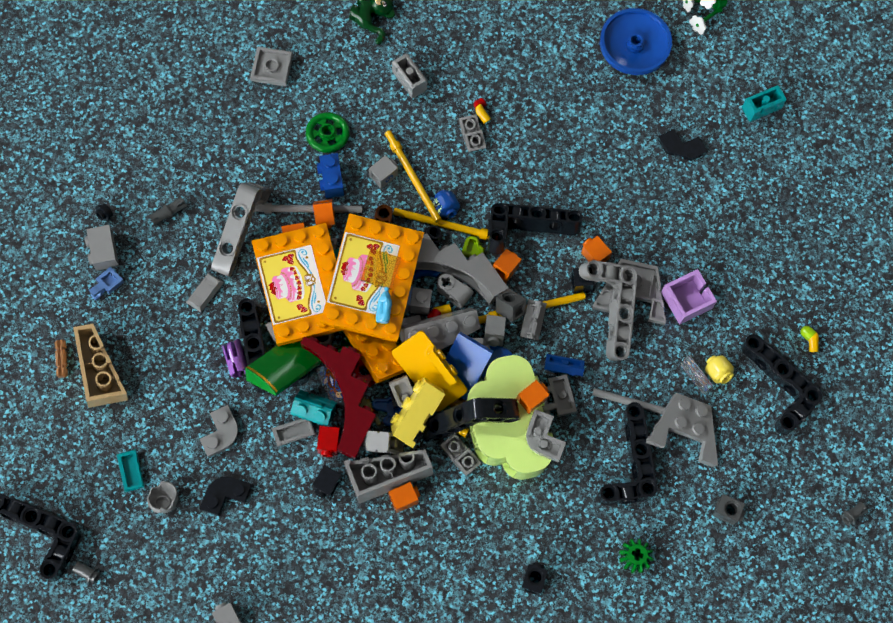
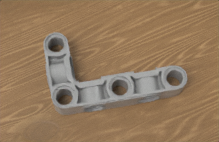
[211,182,271,277]
[579,260,637,361]

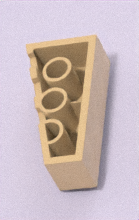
[73,324,128,408]

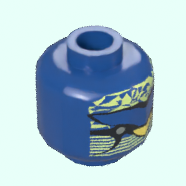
[433,190,460,218]

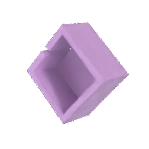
[661,269,717,325]

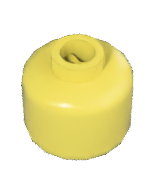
[705,355,734,384]

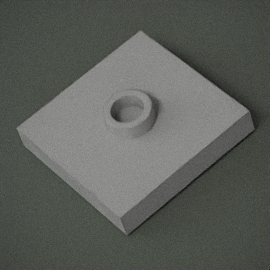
[250,46,293,87]

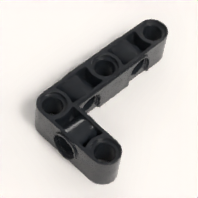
[488,203,583,255]
[238,298,309,393]
[741,334,822,435]
[422,398,520,442]
[598,402,657,505]
[0,493,81,582]

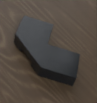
[657,129,708,161]

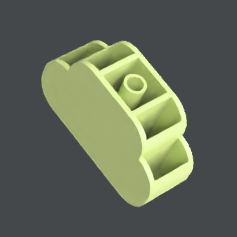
[467,355,553,480]

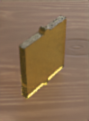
[360,248,401,290]

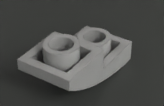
[458,114,486,152]
[439,433,481,476]

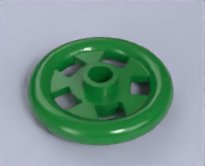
[306,112,350,153]

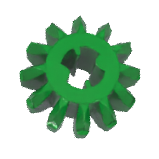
[619,539,654,573]

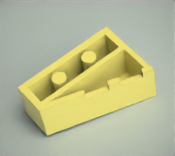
[390,377,445,448]

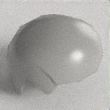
[147,481,179,513]

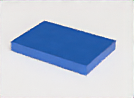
[445,332,494,401]

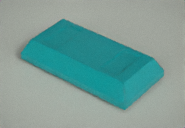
[116,449,145,493]

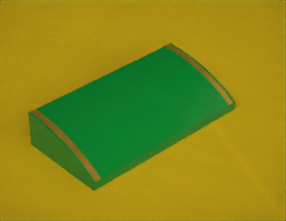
[245,341,322,396]

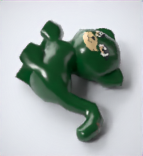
[349,0,395,45]

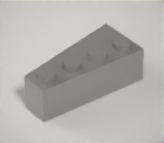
[399,307,480,350]
[343,449,433,504]

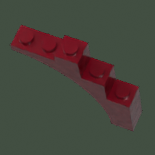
[300,336,376,460]

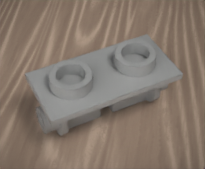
[520,299,547,341]

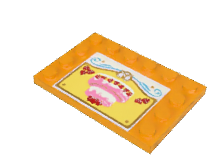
[320,213,424,343]
[252,223,344,347]

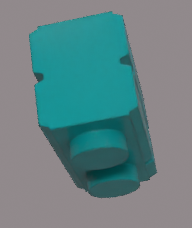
[742,85,786,122]
[290,390,337,426]

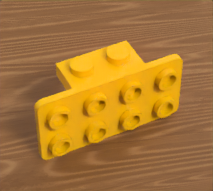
[392,330,467,412]

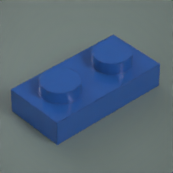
[544,354,585,377]

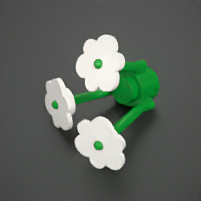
[682,0,727,34]

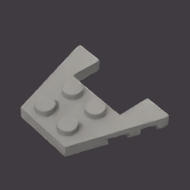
[592,259,666,325]
[646,393,718,467]

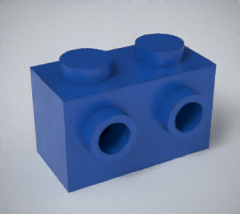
[316,153,344,199]

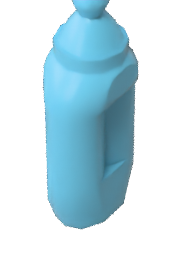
[376,287,392,324]

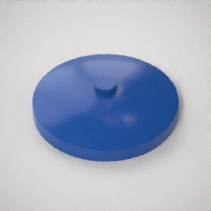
[600,8,672,75]

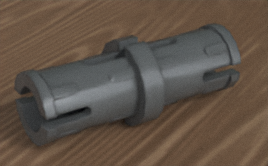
[148,197,187,226]

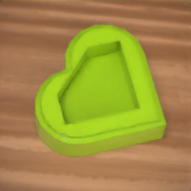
[462,236,484,258]

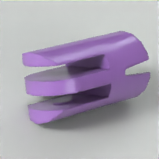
[222,339,248,377]

